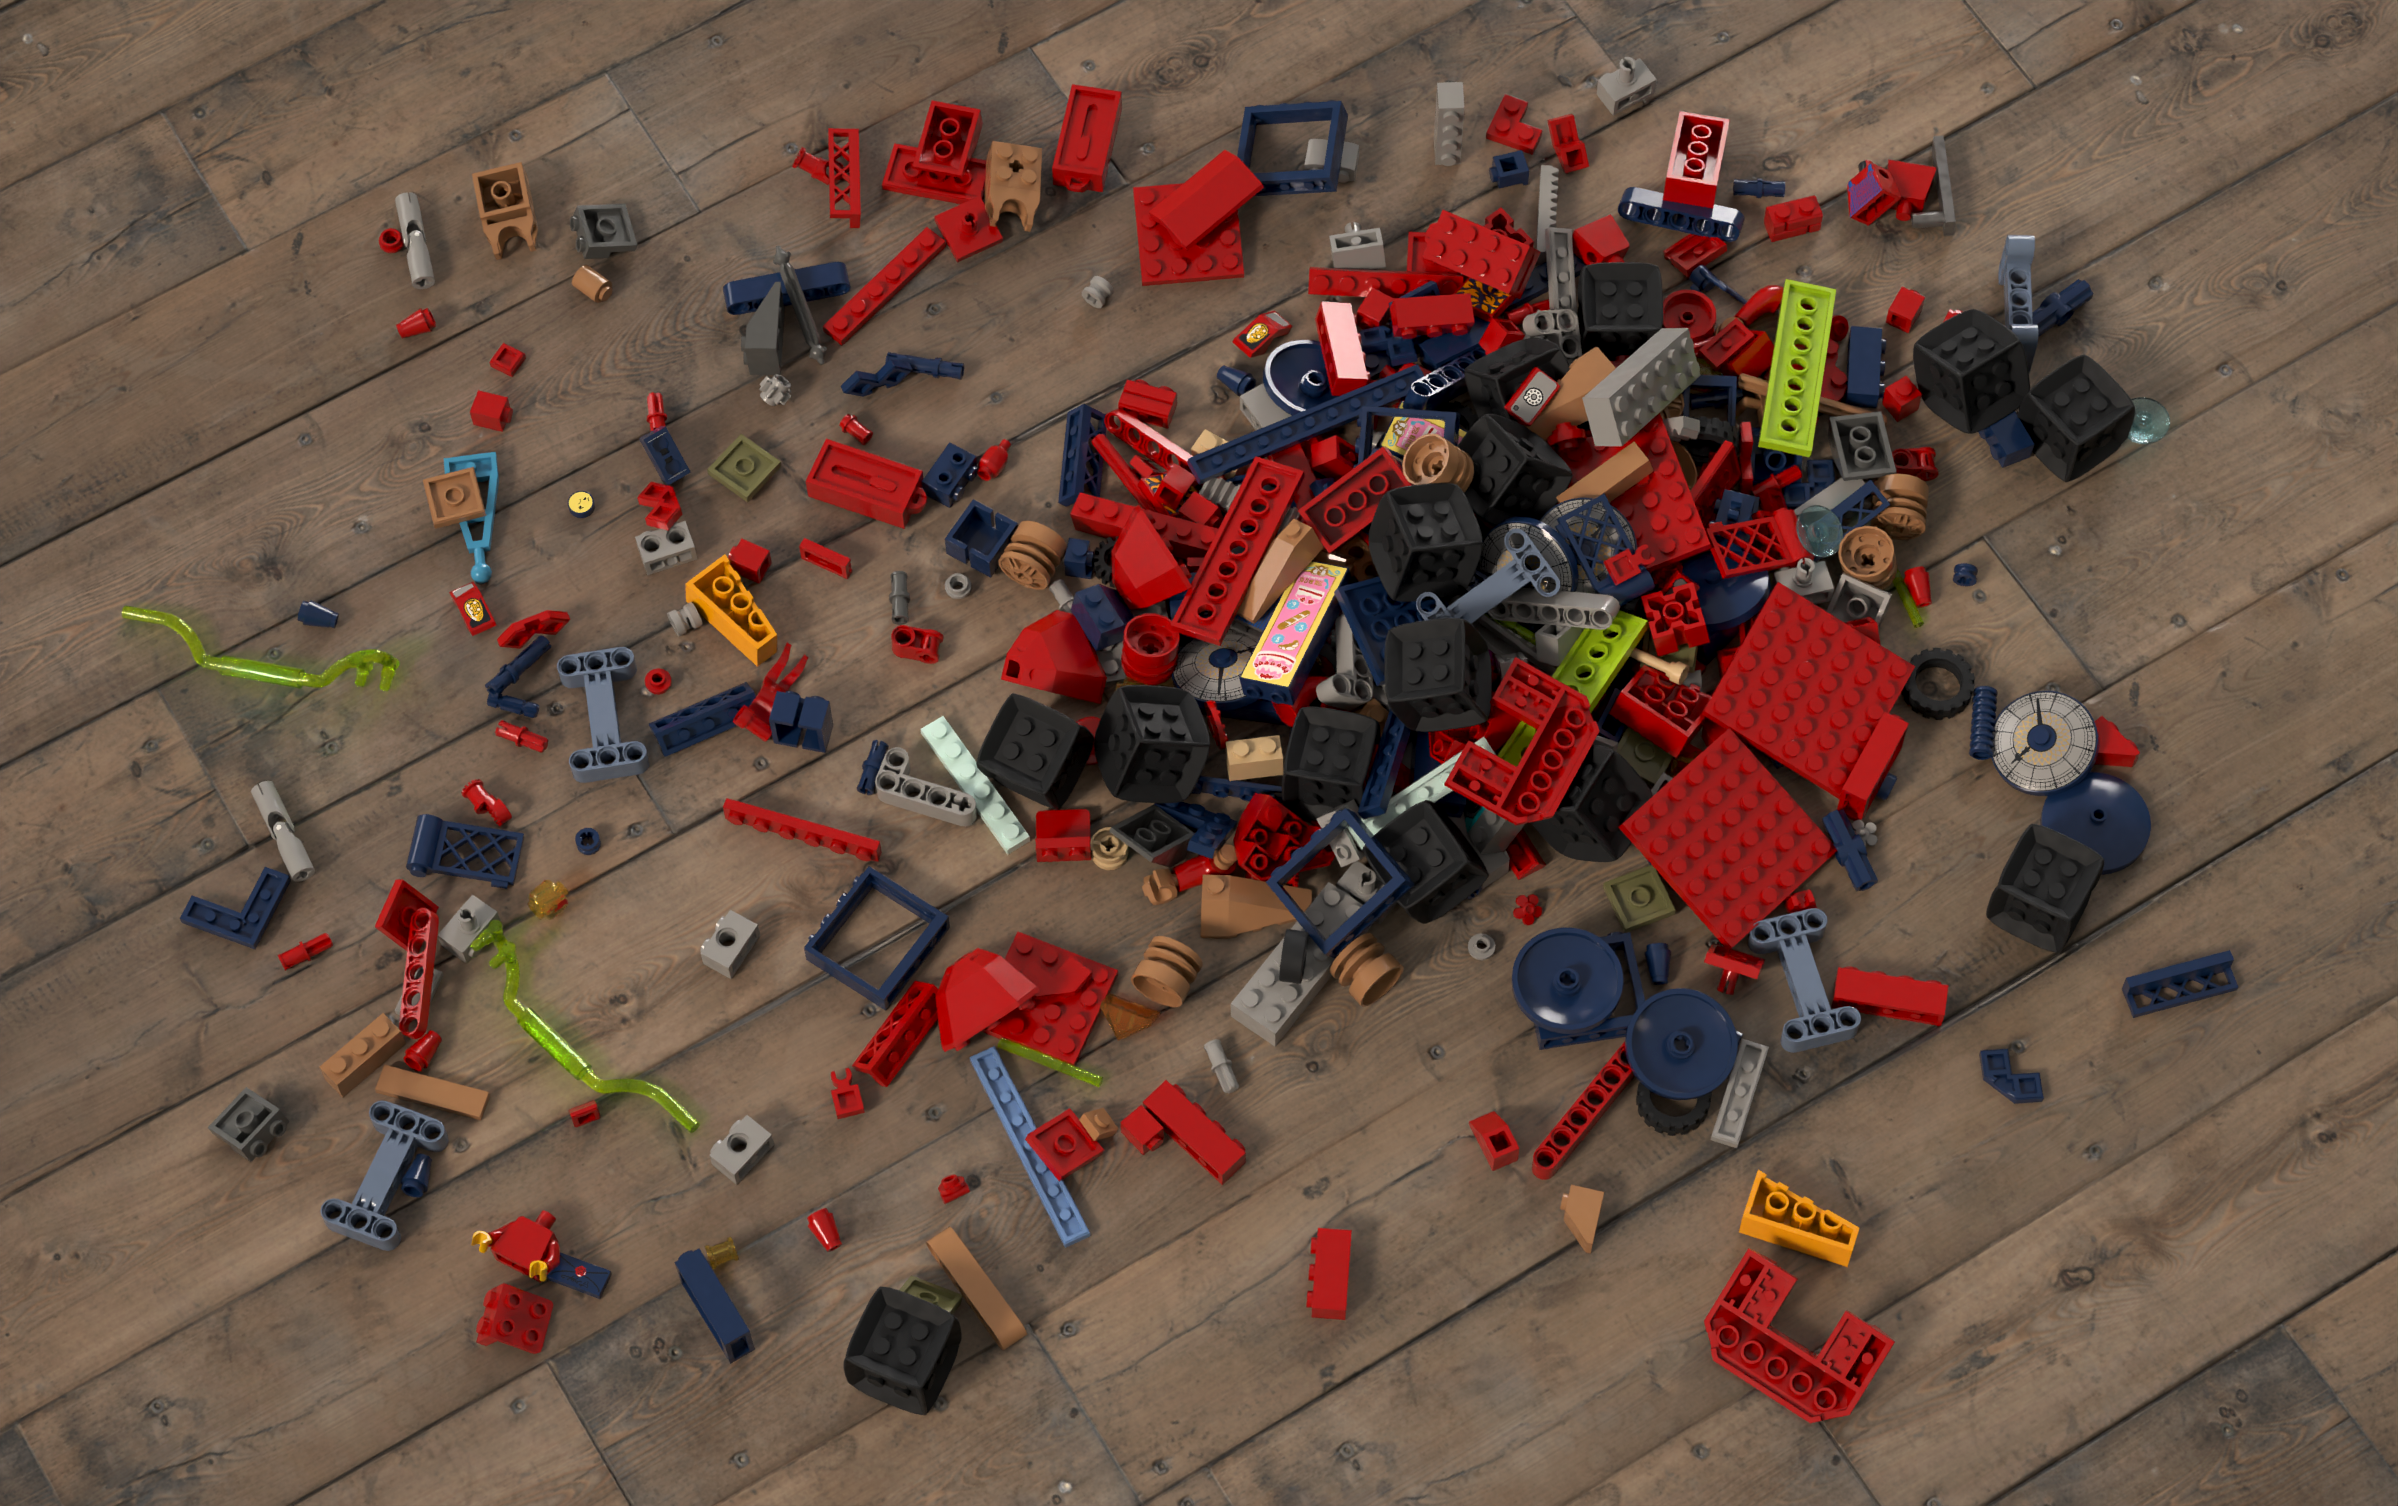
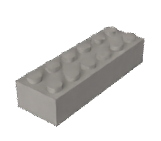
[1582,328,1701,446]
[1231,882,1372,1047]

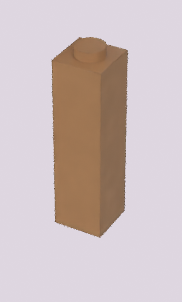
[1556,442,1654,503]

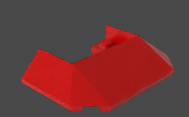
[1444,657,1599,826]
[1704,1248,1895,1423]

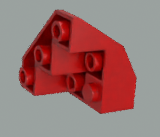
[1111,505,1192,610]
[1001,610,1107,704]
[1428,690,1521,764]
[1233,793,1335,881]
[935,948,1039,1052]

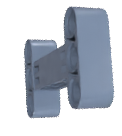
[1998,235,2038,373]
[1416,529,1560,624]
[557,647,649,783]
[1748,908,1861,1053]
[320,1100,449,1251]

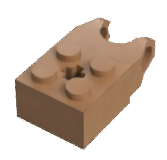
[984,141,1042,232]
[472,162,538,260]

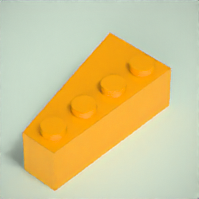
[685,554,777,667]
[1739,1170,1859,1267]

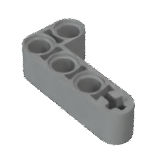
[1523,309,1582,365]
[1316,613,1373,711]
[875,747,977,827]

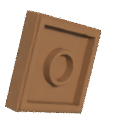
[423,467,486,529]

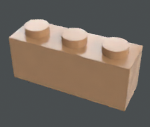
[319,1013,406,1098]

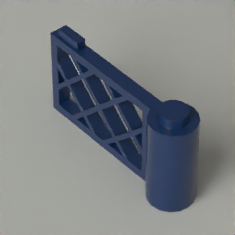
[1555,494,1655,607]
[406,814,524,889]

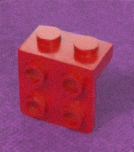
[1035,809,1091,862]
[476,1283,553,1354]

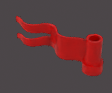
[733,642,809,742]

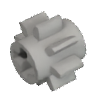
[759,374,791,406]

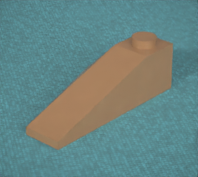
[1524,347,1616,441]
[1237,519,1324,624]
[1201,875,1312,939]

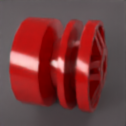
[1121,613,1180,685]

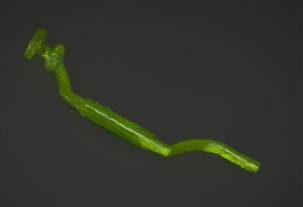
[122,605,400,691]
[470,920,700,1133]

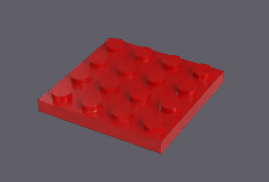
[1133,183,1244,286]
[981,931,1118,1068]

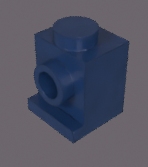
[1489,150,1529,189]
[1064,538,1095,579]

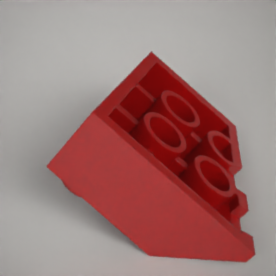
[1609,665,1711,758]

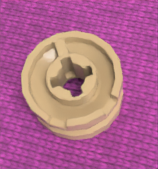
[1091,827,1129,870]

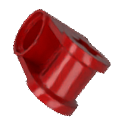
[1892,447,1939,481]
[891,625,944,664]

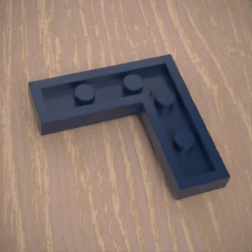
[1155,802,1238,859]
[180,867,291,950]

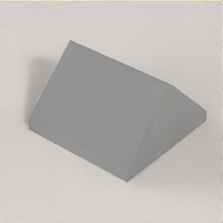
[1826,572,1892,629]

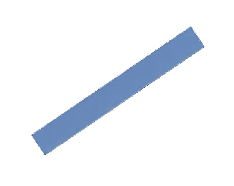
[970,1046,1090,1248]

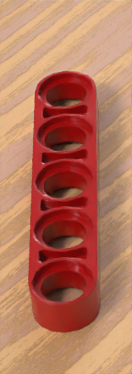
[1104,408,1198,486]
[399,908,439,1039]

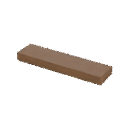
[375,1065,490,1120]

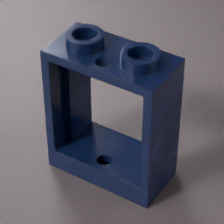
[1682,375,1737,445]

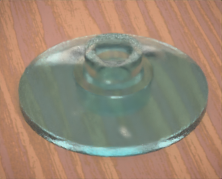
[2127,397,2170,444]
[1796,505,1843,557]

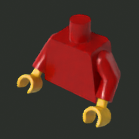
[471,1210,560,1283]

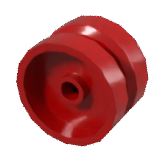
[1662,290,1716,343]

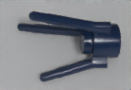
[1689,265,1747,304]

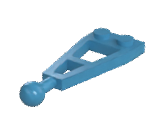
[443,452,499,584]

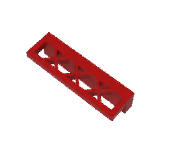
[828,128,861,228]
[852,981,938,1087]

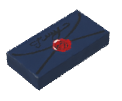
[548,1252,612,1299]

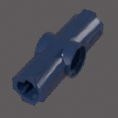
[2032,279,2094,337]
[1822,810,1878,891]

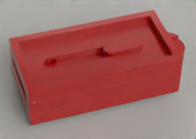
[1052,84,1122,193]
[1422,210,1541,299]
[806,439,927,529]

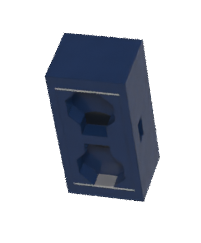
[639,426,691,485]

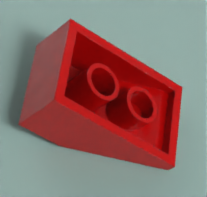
[913,100,983,178]

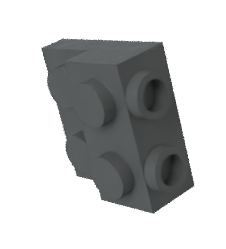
[570,204,637,259]
[208,1087,289,1162]

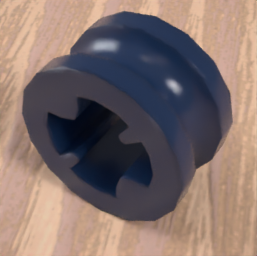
[1953,563,1978,586]
[575,828,601,855]

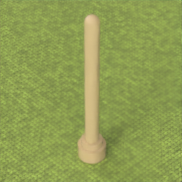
[1605,635,1689,685]

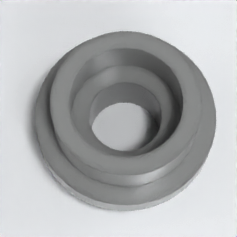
[945,573,971,599]
[1468,933,1495,961]

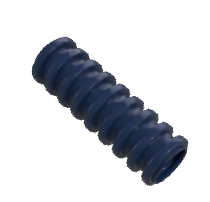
[1969,686,1998,760]

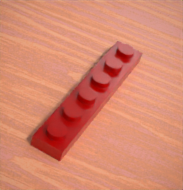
[823,227,946,346]
[1308,267,1463,298]
[723,798,882,862]

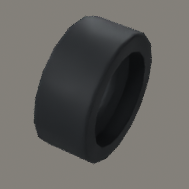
[1279,929,1309,984]

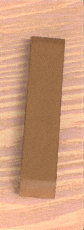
[926,1226,1027,1351]

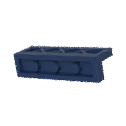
[1058,404,1107,507]
[1804,480,1890,562]
[649,682,756,757]
[2122,950,2238,1018]

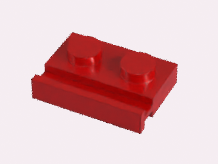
[1663,234,1727,277]

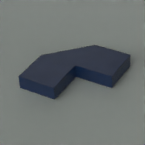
[1358,326,1418,367]
[841,359,912,397]
[1782,459,1835,510]
[1979,1049,2044,1104]

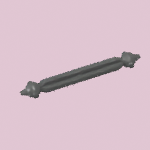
[773,245,827,365]

